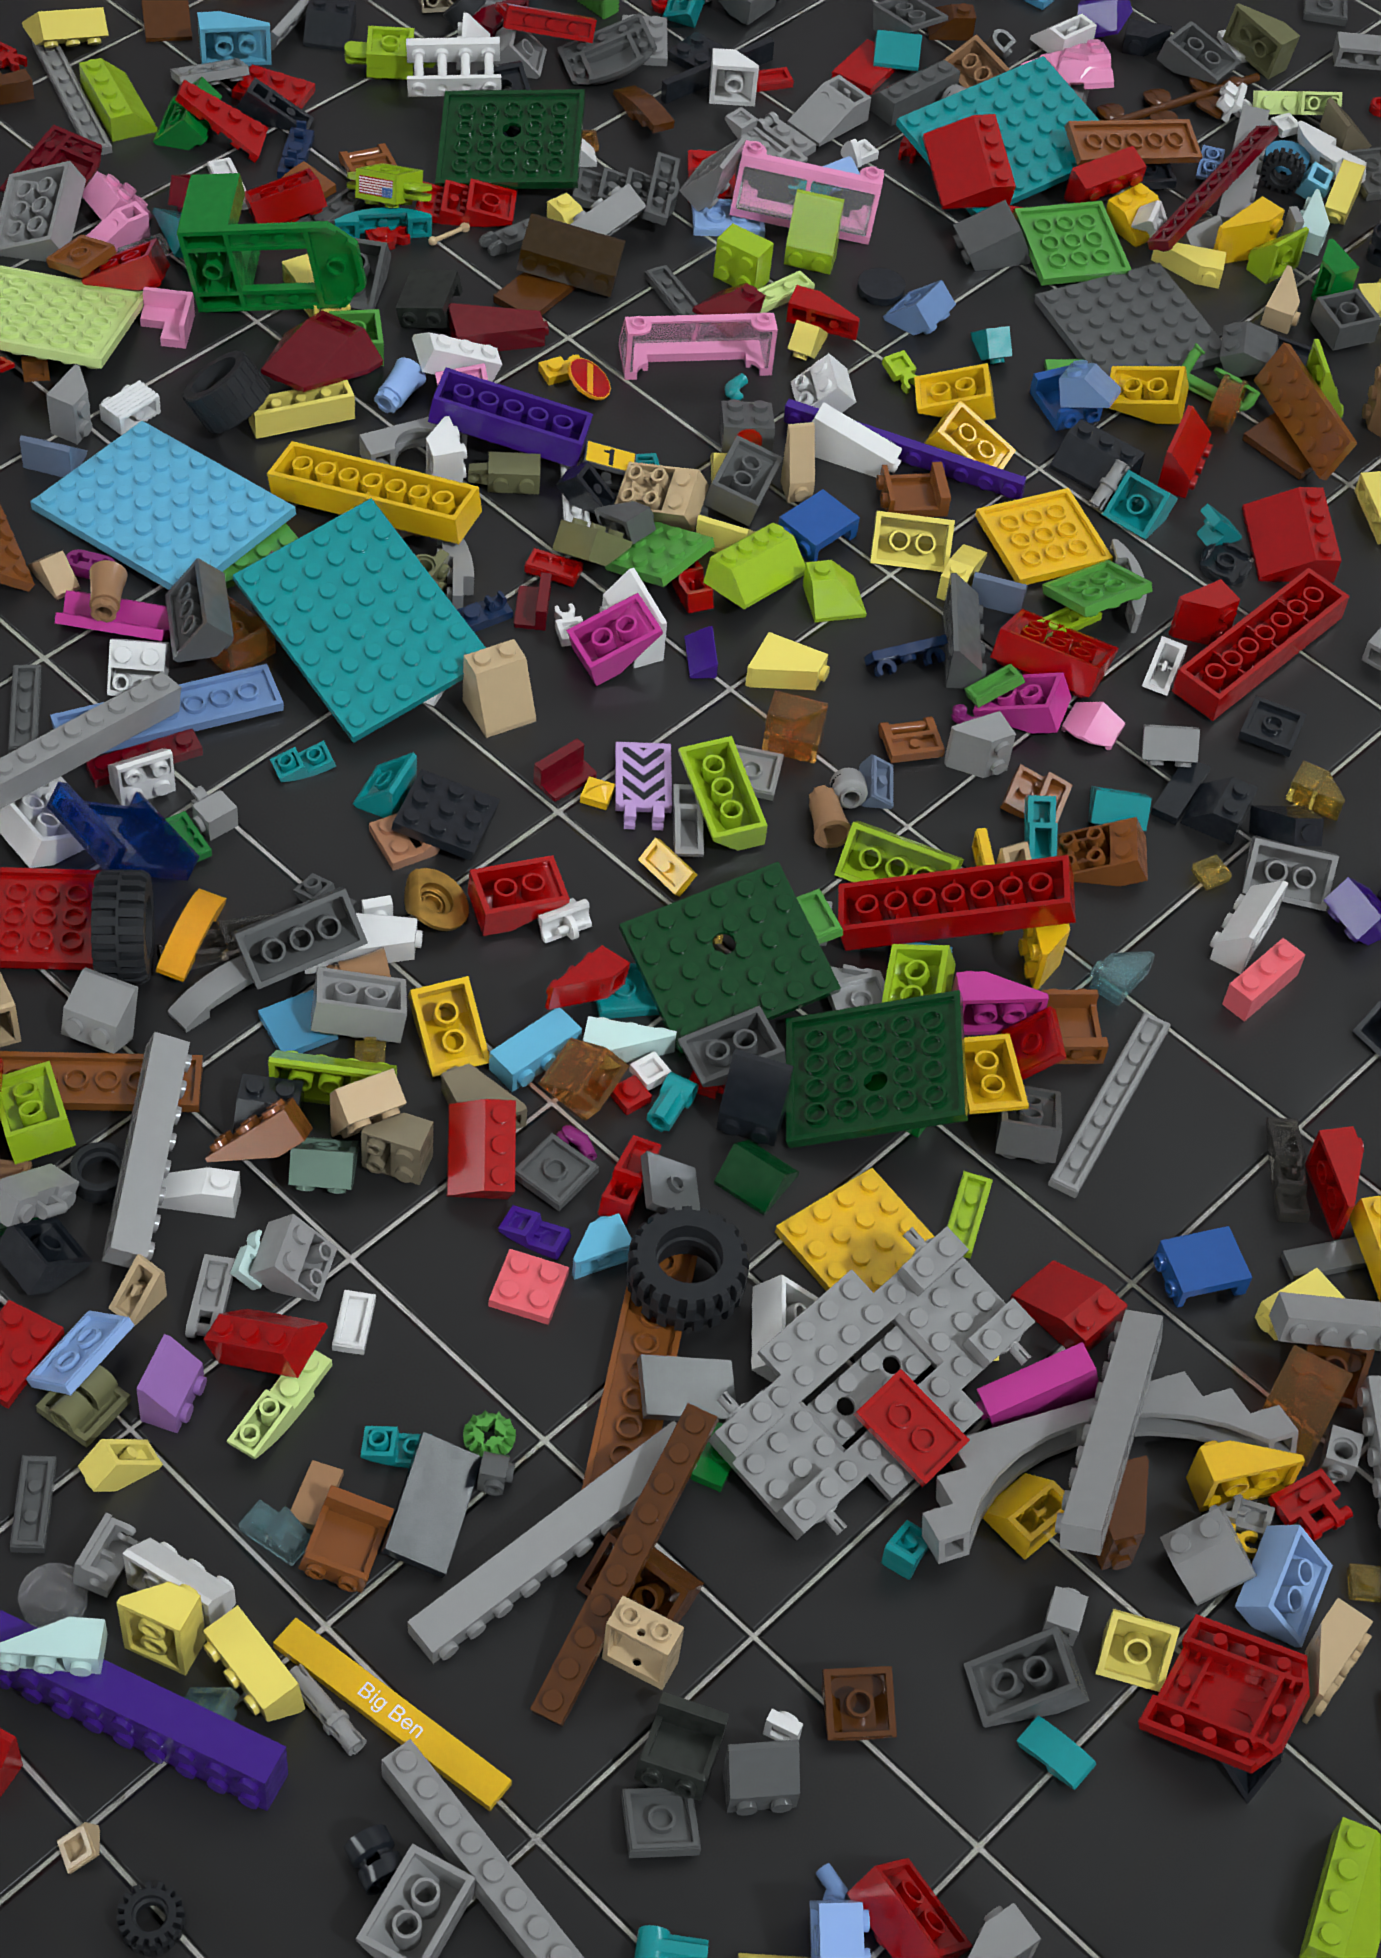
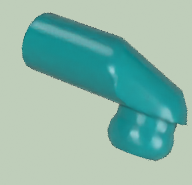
[724,373,748,400]

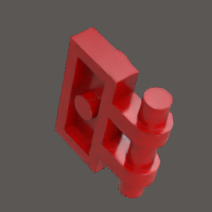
[1267,1468,1353,1542]

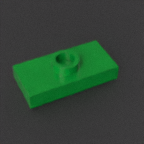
[159,811,212,867]
[691,1422,732,1492]

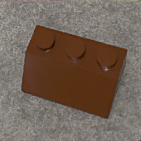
[576,1525,704,1636]

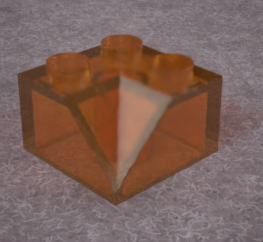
[762,690,829,764]

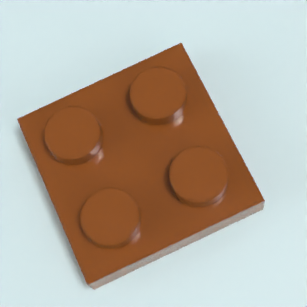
[46,235,117,278]

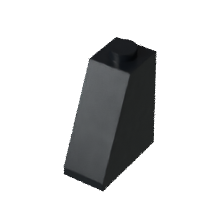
[1249,805,1324,846]

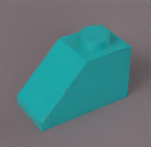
[970,326,1012,364]

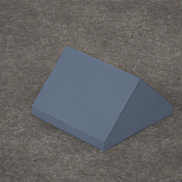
[20,435,88,477]
[972,572,1028,615]

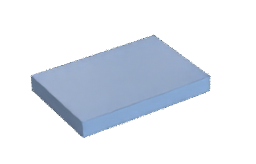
[691,199,765,238]
[26,1310,134,1395]

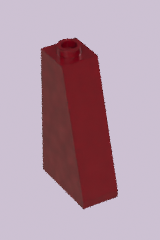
[447,303,549,351]

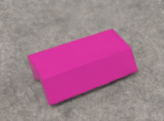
[55,590,170,641]

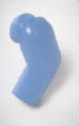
[816,1863,848,1900]

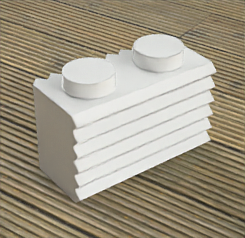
[99,380,161,435]

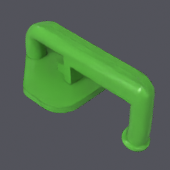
[1182,343,1261,412]

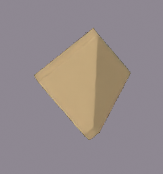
[57,1822,100,1874]

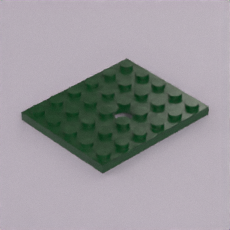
[435,89,585,189]
[619,861,841,1057]
[786,990,968,1148]

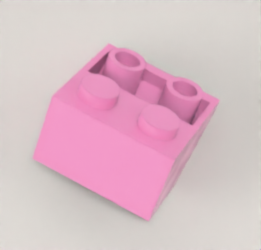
[82,171,153,220]

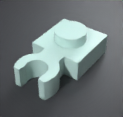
[230,1229,262,1290]

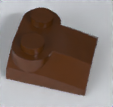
[1294,1344,1375,1410]
[821,1666,897,1741]

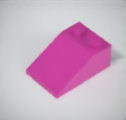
[566,593,663,686]
[973,673,1072,734]
[952,971,1049,1035]

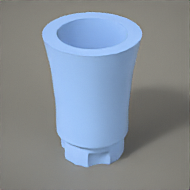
[374,357,426,413]

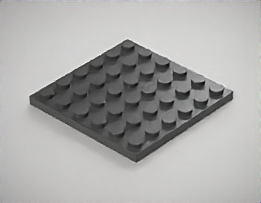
[1034,263,1222,377]

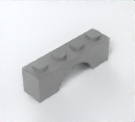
[359,417,467,466]

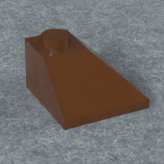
[926,3,976,41]

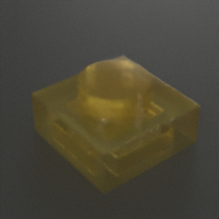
[1191,854,1232,890]
[1347,1563,1381,1602]

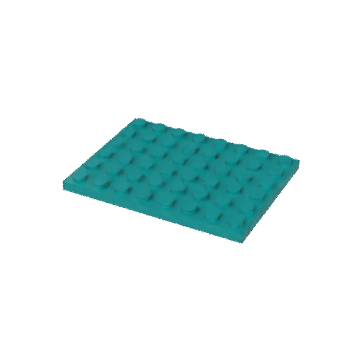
[896,56,1100,216]
[233,498,486,743]

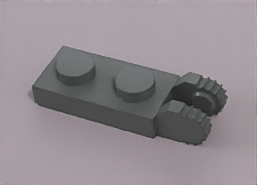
[479,218,530,257]

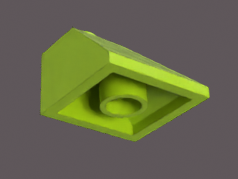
[1246,227,1309,285]
[803,560,867,623]

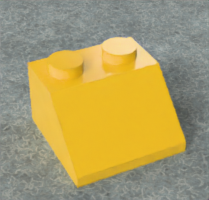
[1106,183,1160,247]

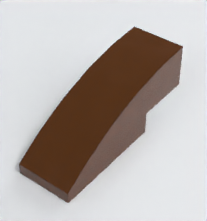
[0,68,35,105]

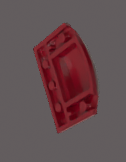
[0,124,102,193]

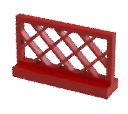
[495,2,597,43]

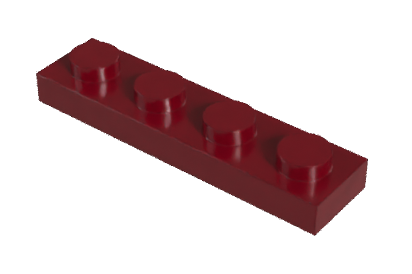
[85,728,203,788]

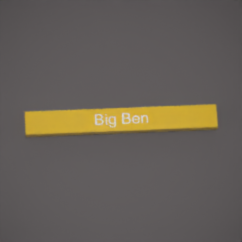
[273,1618,512,1812]

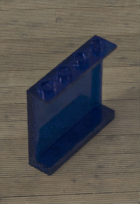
[46,782,200,881]

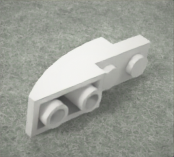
[1297,120,1367,183]

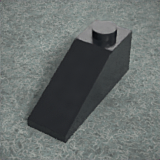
[236,77,315,131]

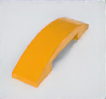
[156,888,227,982]

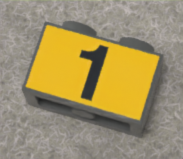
[579,440,636,490]

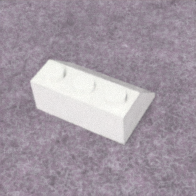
[412,332,502,382]
[600,568,667,668]
[1210,880,1288,974]
[751,1275,818,1383]
[123,1538,236,1629]

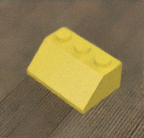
[22,7,109,48]
[870,511,955,572]
[117,1582,206,1676]
[203,1605,306,1722]

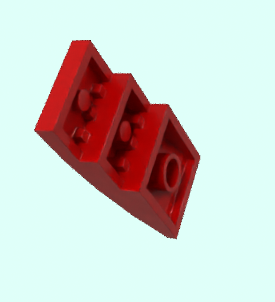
[415,178,517,227]

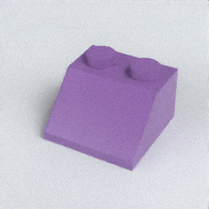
[136,1334,207,1433]

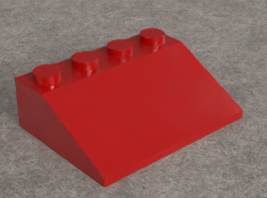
[923,114,1016,209]
[1242,487,1342,583]
[990,609,1119,698]

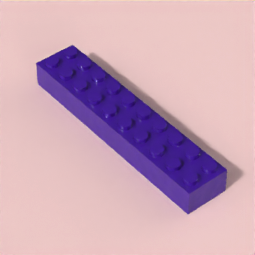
[0,1610,288,1811]

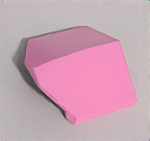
[1061,702,1125,750]

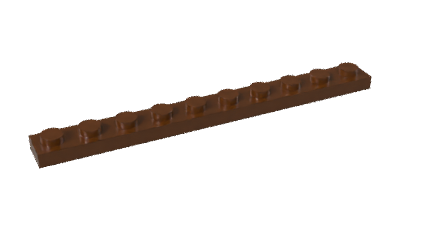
[530,1403,719,1727]

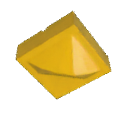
[580,776,616,810]

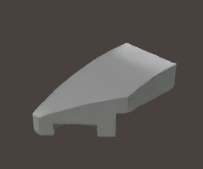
[1209,1494,1275,1540]

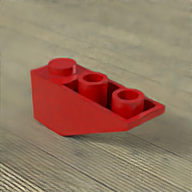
[545,945,630,1010]

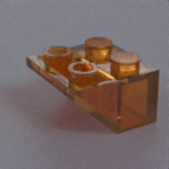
[538,1038,629,1121]

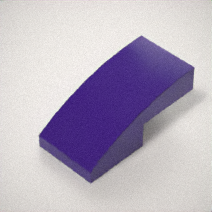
[498,1205,572,1260]

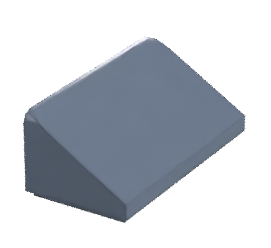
[859,754,893,809]

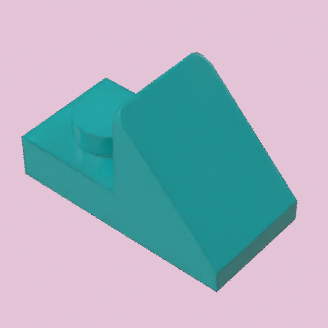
[1197,503,1243,547]
[881,1520,929,1580]

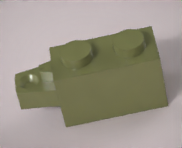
[468,452,541,494]

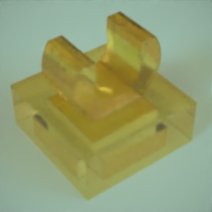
[355,1037,386,1063]

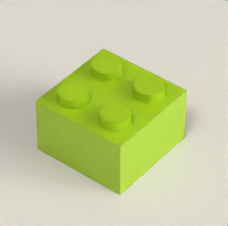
[713,223,774,290]

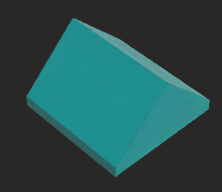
[662,0,705,28]
[873,30,922,71]
[352,752,417,818]

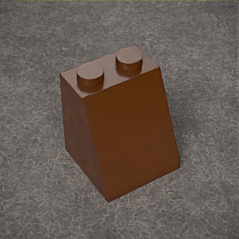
[1095,1456,1149,1570]

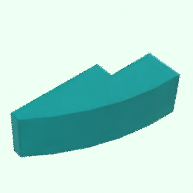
[1024,795,1058,859]

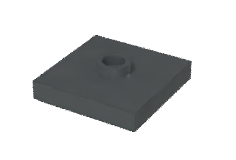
[515,1133,599,1211]
[641,1151,700,1214]
[621,1787,701,1858]

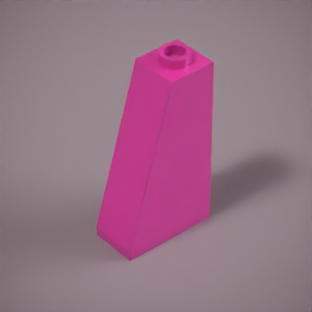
[975,1342,1099,1427]

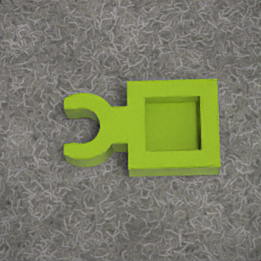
[881,350,917,394]

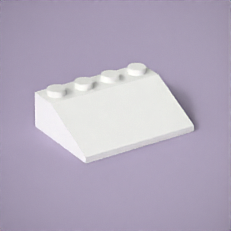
[0,776,111,868]

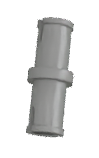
[1088,459,1130,511]

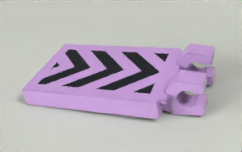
[615,742,672,831]

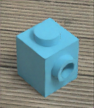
[1295,161,1335,199]

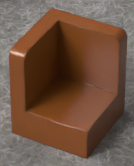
[21,355,50,382]

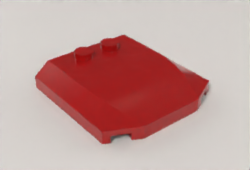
[1138,1614,1310,1774]

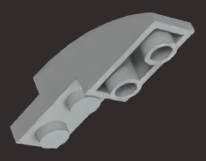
[437,538,474,609]

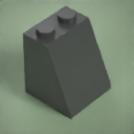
[953,200,1032,271]

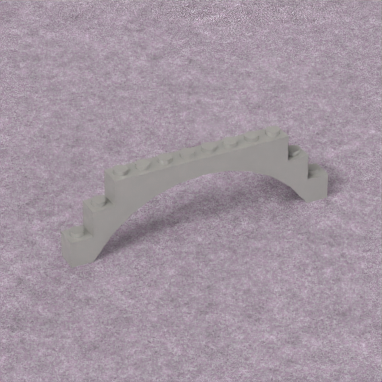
[922,1371,1299,1564]

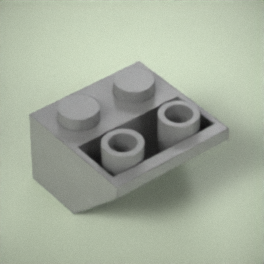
[249,1214,338,1302]

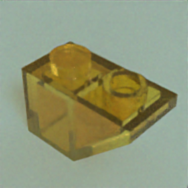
[1286,760,1345,821]

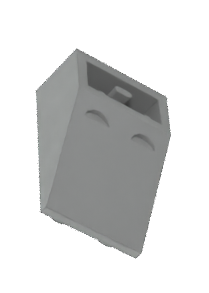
[787,75,871,147]

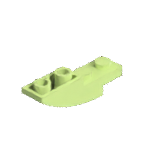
[1253,91,1342,115]
[227,1350,332,1459]

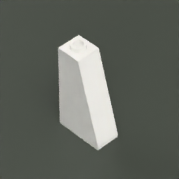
[812,402,902,477]
[305,913,423,974]

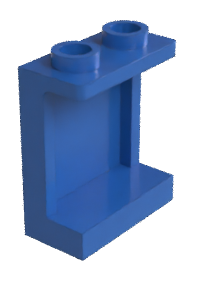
[1029,365,1103,431]
[778,489,860,562]
[1153,1226,1252,1307]

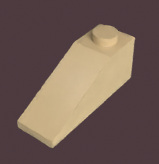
[1260,265,1301,334]
[780,422,815,503]

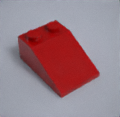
[81,238,170,290]
[468,855,570,936]
[1305,1126,1364,1240]
[1010,1260,1128,1352]

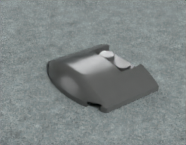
[557,12,657,85]

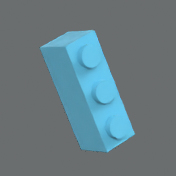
[489,1008,582,1092]

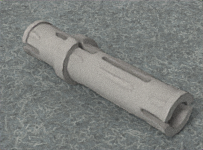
[289,1664,367,1756]

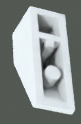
[158,1167,241,1218]

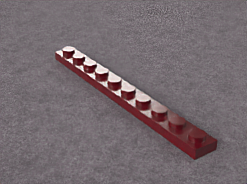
[1147,125,1279,252]

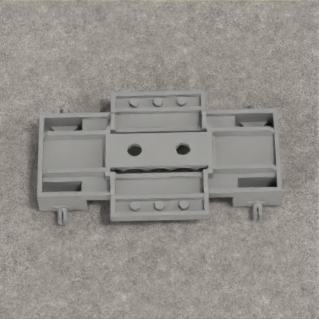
[708,1226,1035,1541]

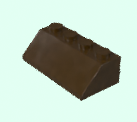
[516,213,626,297]

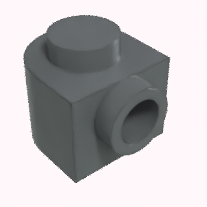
[985,29,1017,61]
[477,1451,515,1496]

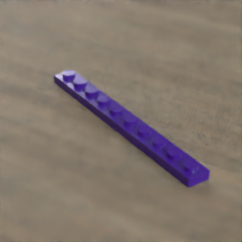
[784,399,1027,500]

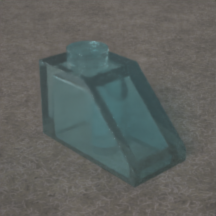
[1090,951,1155,1006]

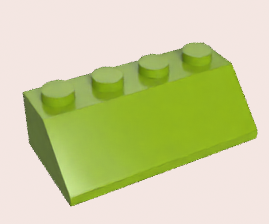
[79,58,157,142]
[703,522,805,609]
[678,736,768,851]
[834,821,964,882]
[881,944,956,1003]
[268,1050,397,1105]
[1299,1817,1381,1958]

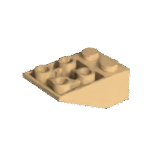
[615,462,709,531]
[330,1068,407,1139]
[1302,1598,1373,1724]

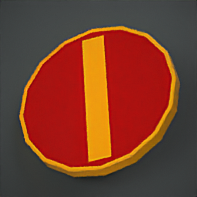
[567,358,611,400]

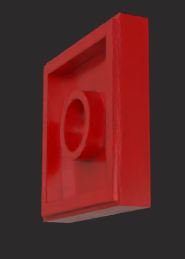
[1001,1006,1067,1080]

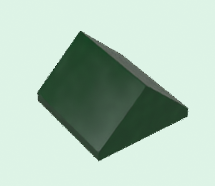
[714,1140,799,1215]

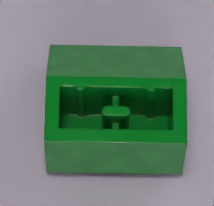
[1311,238,1359,301]

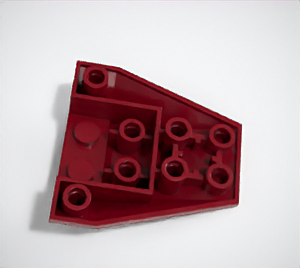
[261,310,383,392]

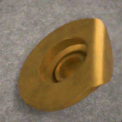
[404,868,469,931]

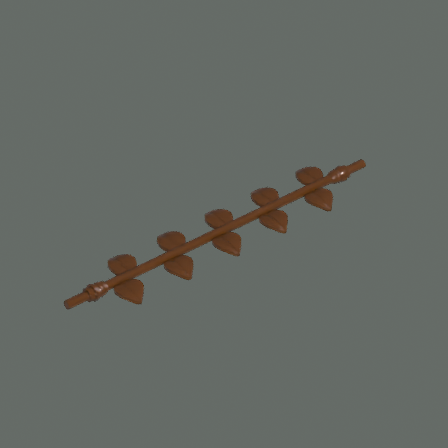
[1096,73,1260,120]

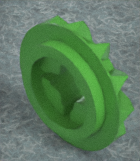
[463,1410,516,1457]

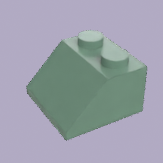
[288,1137,359,1194]

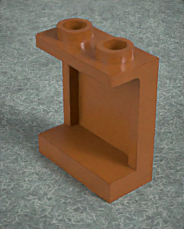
[876,462,951,517]
[1041,988,1109,1064]
[298,1485,394,1593]

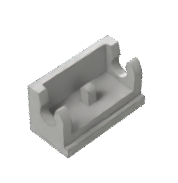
[72,1512,138,1598]

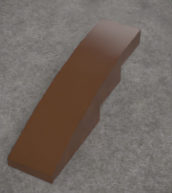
[613,85,675,133]

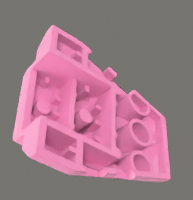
[1018,39,1114,89]

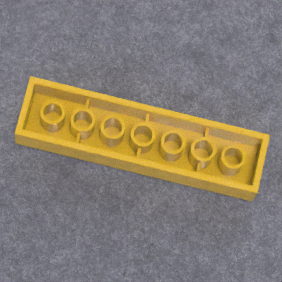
[267,441,482,544]

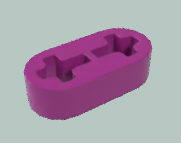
[66,549,115,579]

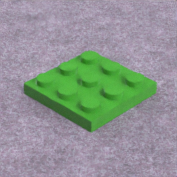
[605,521,715,587]
[1042,560,1153,617]

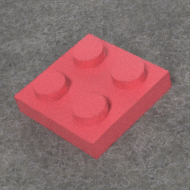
[488,1249,569,1325]

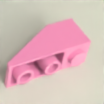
[86,201,151,252]

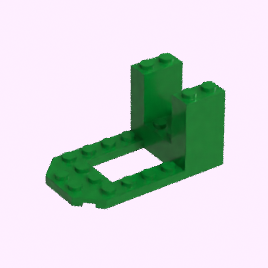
[177,173,367,313]

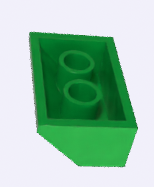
[153,77,222,150]

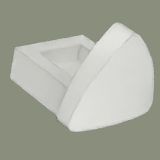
[841,139,879,168]

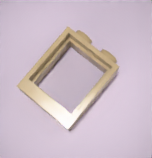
[602,1596,684,1690]

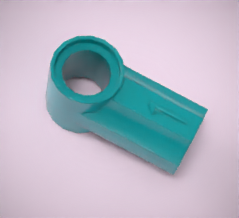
[646,1072,699,1132]
[634,1925,709,1958]

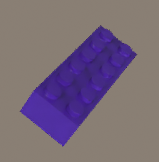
[428,367,593,467]

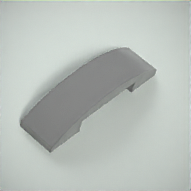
[725,107,808,163]
[1109,539,1147,633]
[167,956,254,1033]

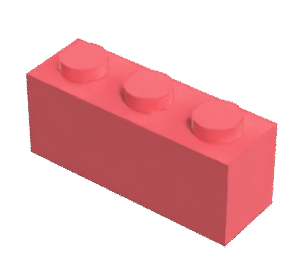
[1222,938,1305,1022]

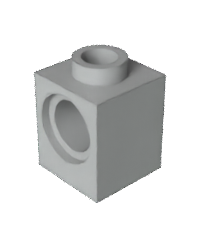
[1319,1425,1364,1482]
[1042,1586,1088,1646]

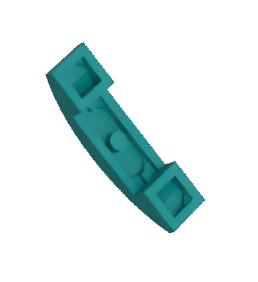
[335,207,432,239]

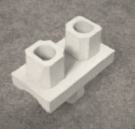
[1216,81,1252,123]
[538,898,592,943]

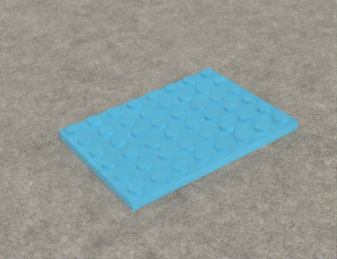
[30,421,296,590]

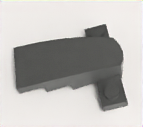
[572,152,680,226]

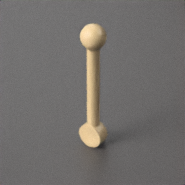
[428,222,470,246]

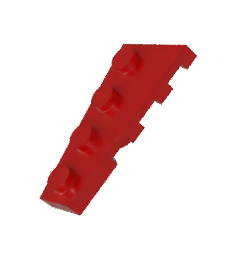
[175,79,268,163]

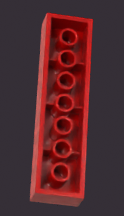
[1172,568,1350,721]
[838,855,1076,951]

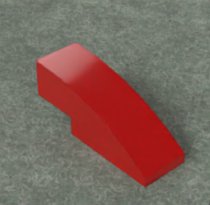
[671,561,713,613]
[598,1135,662,1225]

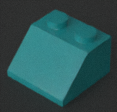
[1102,469,1178,540]
[1088,786,1152,831]

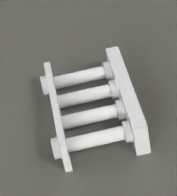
[406,37,501,97]

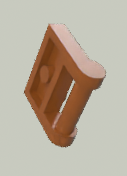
[339,143,397,181]
[878,716,945,763]

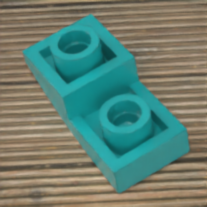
[270,740,337,782]
[361,1426,432,1468]
[1016,1715,1097,1790]

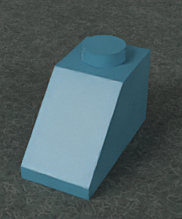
[572,1213,632,1280]

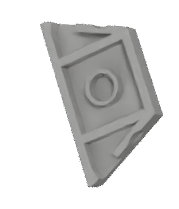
[827,964,885,1011]

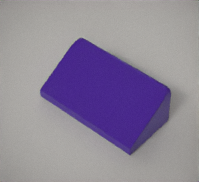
[684,626,718,679]

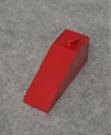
[786,285,860,341]

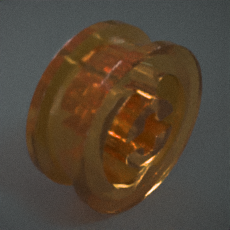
[1206,374,1248,434]

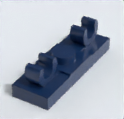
[277,120,315,178]
[457,591,513,633]
[864,634,948,678]

